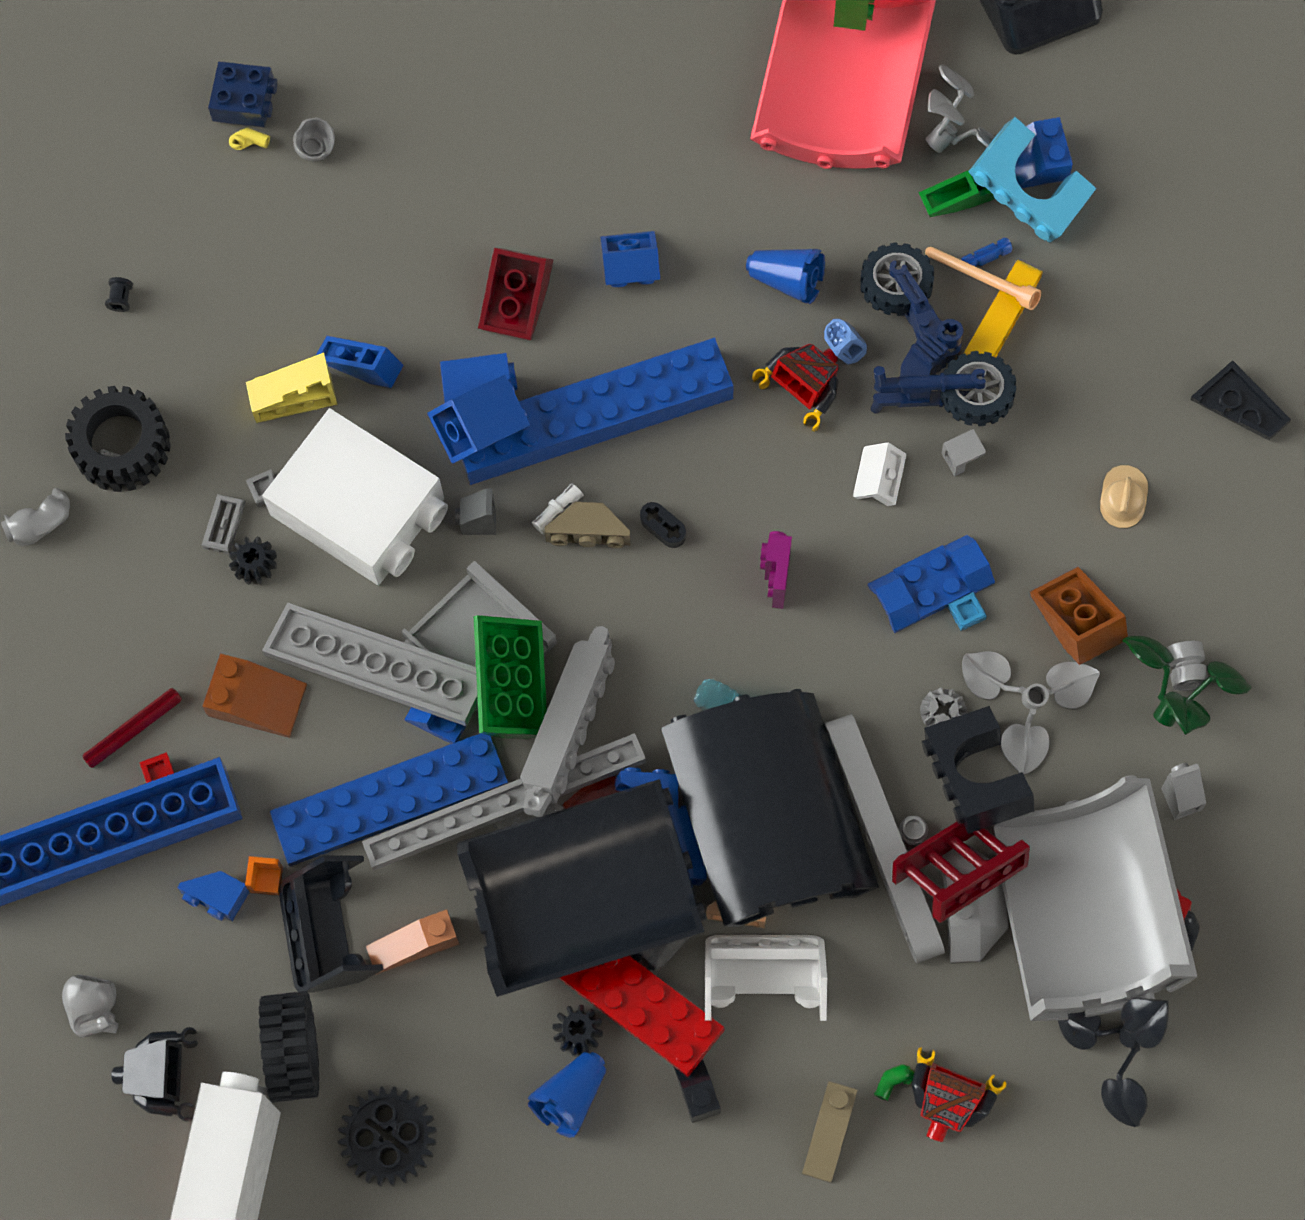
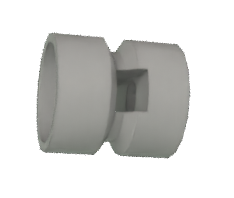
[1167,641,1209,691]

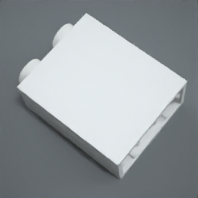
[262,408,448,586]
[171,1072,281,1220]

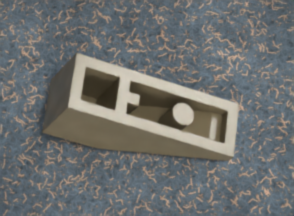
[802,1081,858,1183]

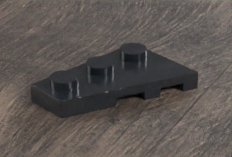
[1191,360,1291,440]

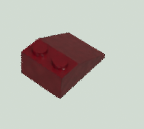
[478,248,554,340]

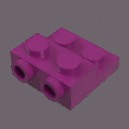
[760,531,792,609]

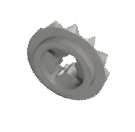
[920,687,967,727]

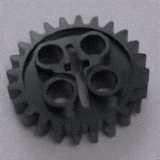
[338,1086,437,1187]

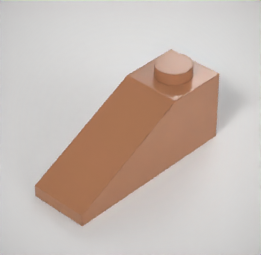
[366,909,459,974]

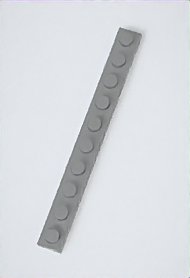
[362,733,646,871]

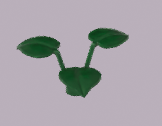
[1122,636,1251,735]

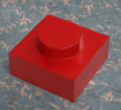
[139,752,175,783]

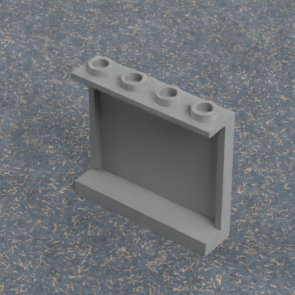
[402,561,557,711]

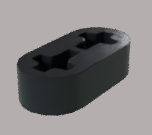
[640,502,686,548]

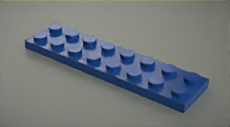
[270,733,508,867]

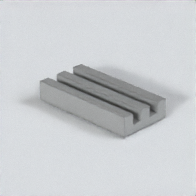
[202,494,246,554]

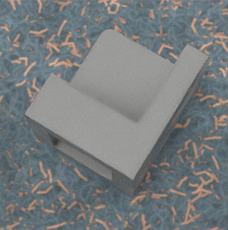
[941,429,986,477]

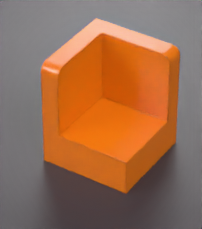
[245,856,283,895]

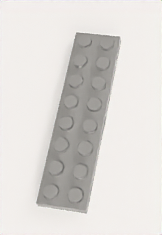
[262,603,478,726]

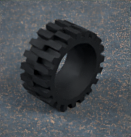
[65,386,171,492]
[259,991,320,1103]

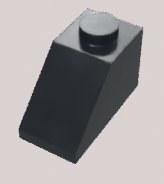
[673,1059,721,1123]

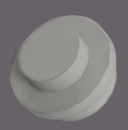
[899,816,928,845]

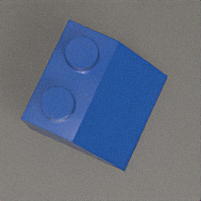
[1015,117,1073,188]
[600,231,660,287]

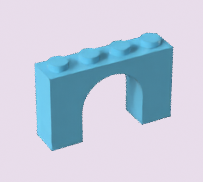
[968,117,1097,243]

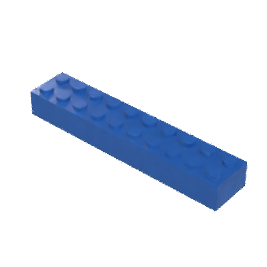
[461,338,733,485]
[0,757,243,906]

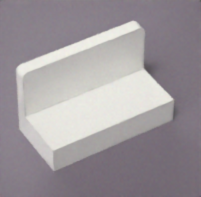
[853,442,907,506]

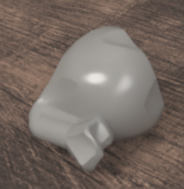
[62,974,118,1038]

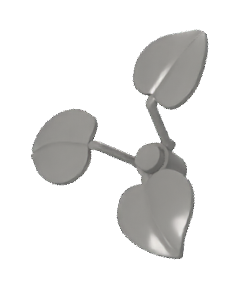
[925,64,996,153]
[962,651,1100,774]

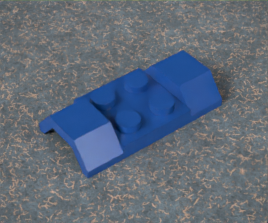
[867,535,995,633]

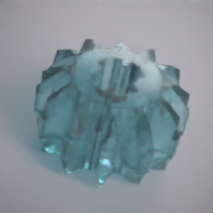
[693,679,741,711]

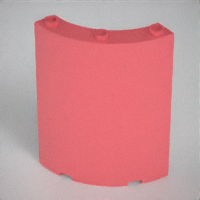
[750,0,936,169]

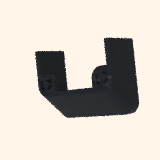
[980,0,1103,55]
[279,855,384,993]

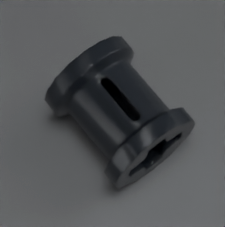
[105,277,133,312]

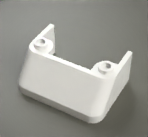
[705,935,827,1021]

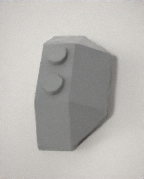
[942,845,1009,963]

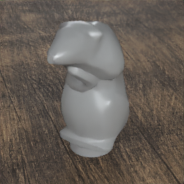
[1,488,70,546]

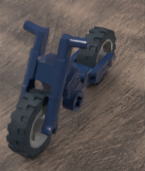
[860,243,1016,426]

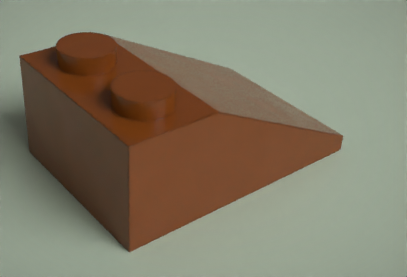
[1030,567,1128,665]
[202,653,307,738]

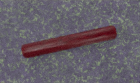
[82,688,182,768]

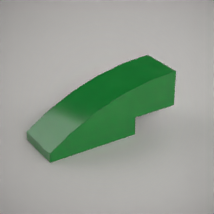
[918,170,995,217]

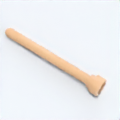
[925,247,1041,310]

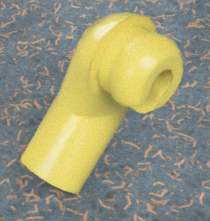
[229,128,270,150]

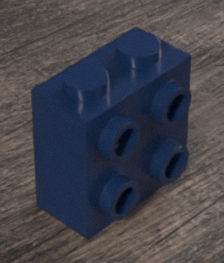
[208,61,277,127]

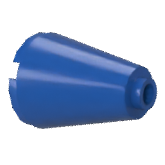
[746,249,825,304]
[528,1052,606,1138]

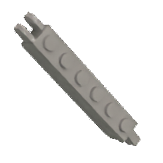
[520,626,615,817]

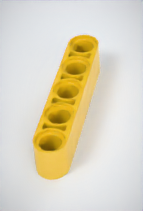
[963,259,1043,377]

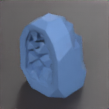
[824,319,867,365]

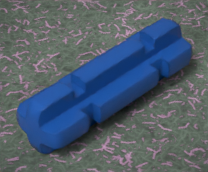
[961,238,1013,267]

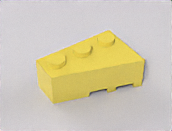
[246,353,337,423]

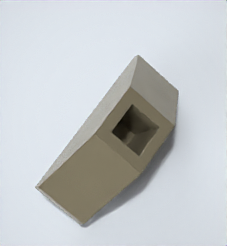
[545,502,631,548]

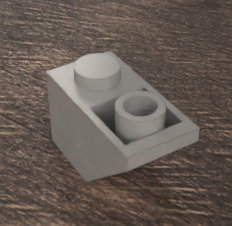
[1161,763,1206,820]

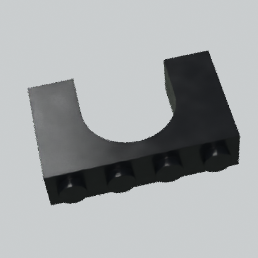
[921,706,1034,834]

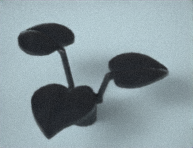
[1058,998,1169,1127]

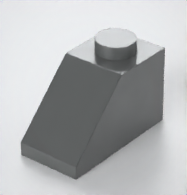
[455,488,496,535]

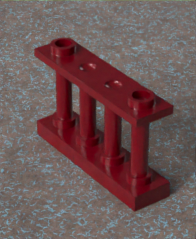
[892,821,1030,923]

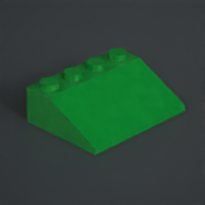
[473,615,547,739]

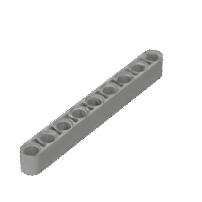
[824,714,945,963]

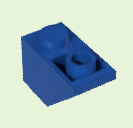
[177,871,250,921]

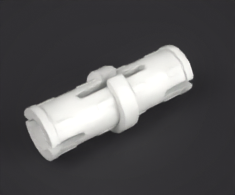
[532,483,584,535]

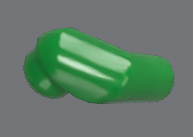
[874,1064,915,1101]

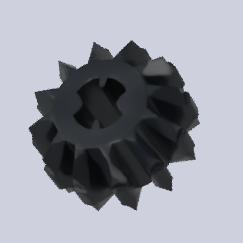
[229,536,277,585]
[552,1004,603,1056]

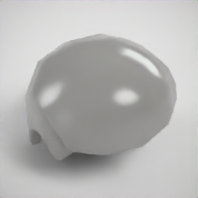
[293,117,335,162]

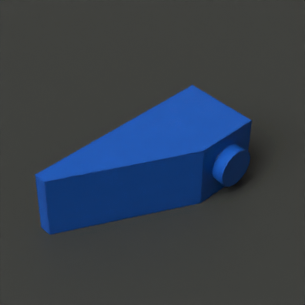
[316,336,404,388]

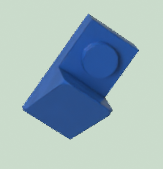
[405,707,466,744]

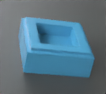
[948,592,987,631]

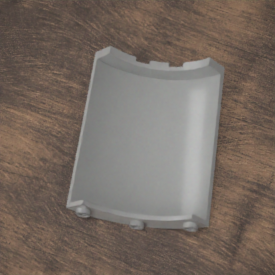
[990,775,1198,1021]

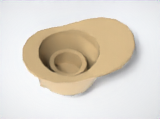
[1100,465,1148,528]

